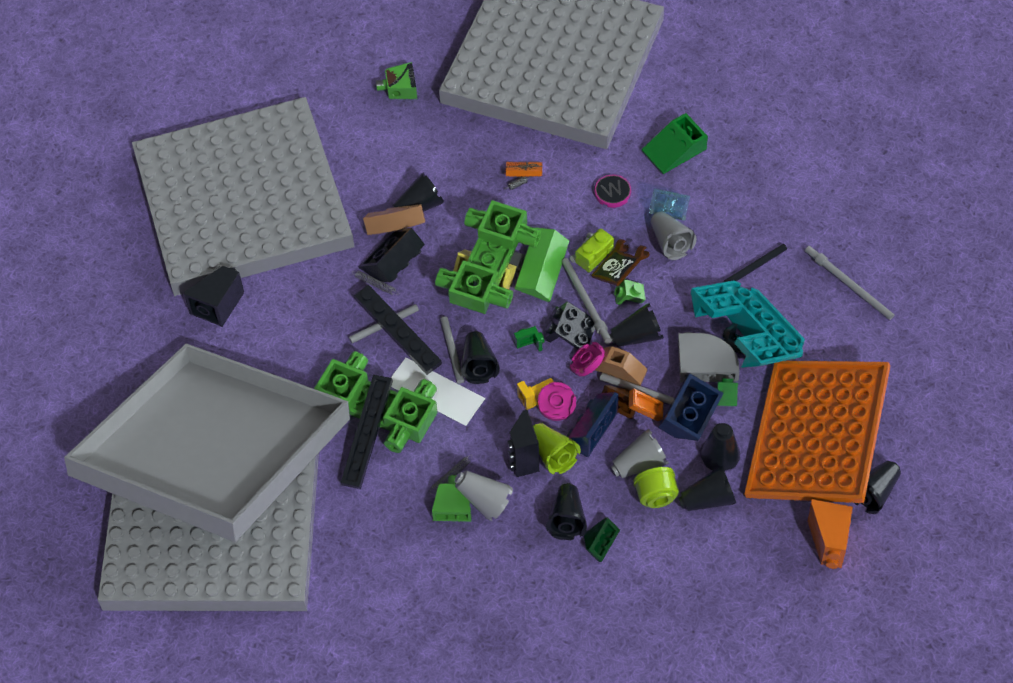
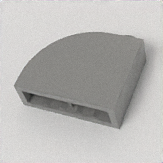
[678,332,740,383]

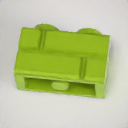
[575,228,614,273]

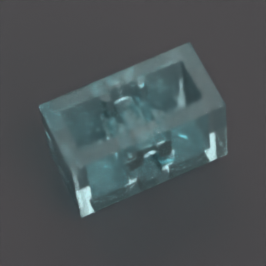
[649,188,690,221]

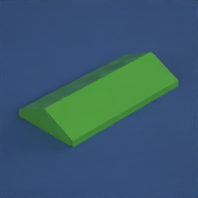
[514,228,569,302]

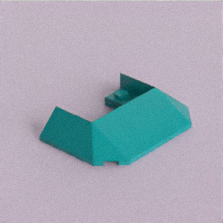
[691,281,805,368]

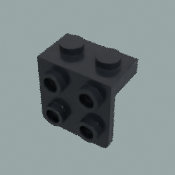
[544,301,595,349]

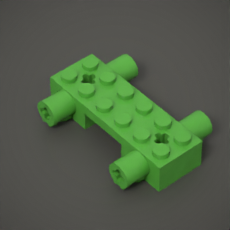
[435,200,541,314]
[314,351,438,453]

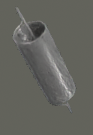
[505,176,531,190]

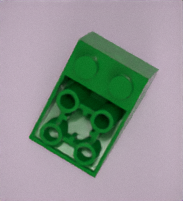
[642,113,708,174]

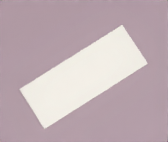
[391,358,485,426]

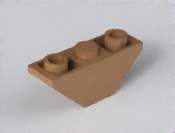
[595,346,648,386]

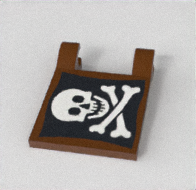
[591,239,650,286]

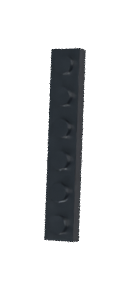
[354,285,442,375]
[341,374,393,489]

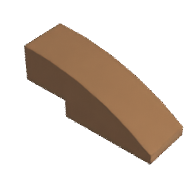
[363,204,426,235]

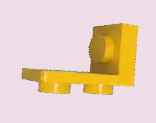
[517,378,554,410]

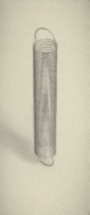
[352,271,400,295]
[430,455,470,494]

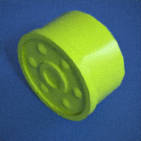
[633,467,679,508]

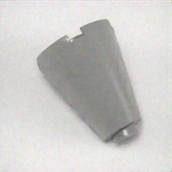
[650,211,697,260]
[611,429,669,478]
[454,470,513,521]

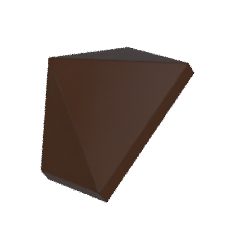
[602,385,636,420]

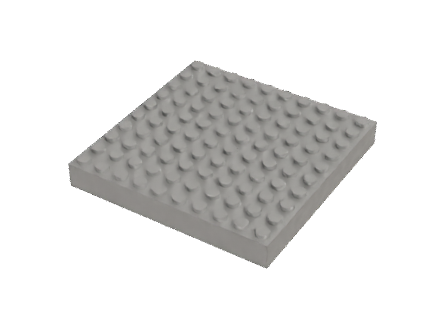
[439,0,664,149]
[132,97,354,296]
[64,344,350,542]
[98,453,319,611]

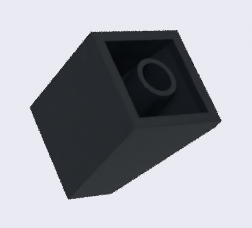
[184,266,244,327]

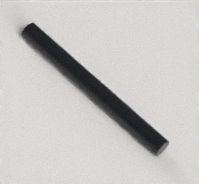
[724,244,787,282]

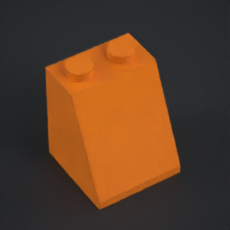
[807,499,853,569]

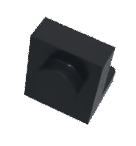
[723,323,743,353]

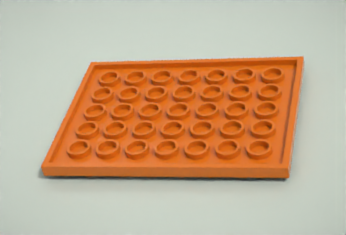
[744,361,890,503]

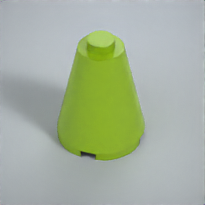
[533,423,581,475]

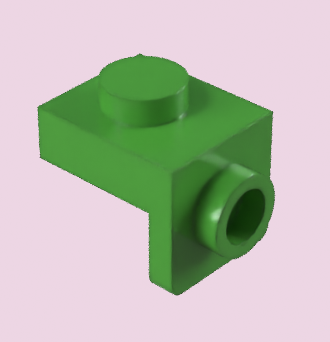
[614,279,645,305]

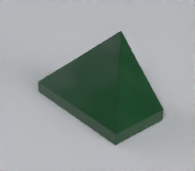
[583,517,620,562]

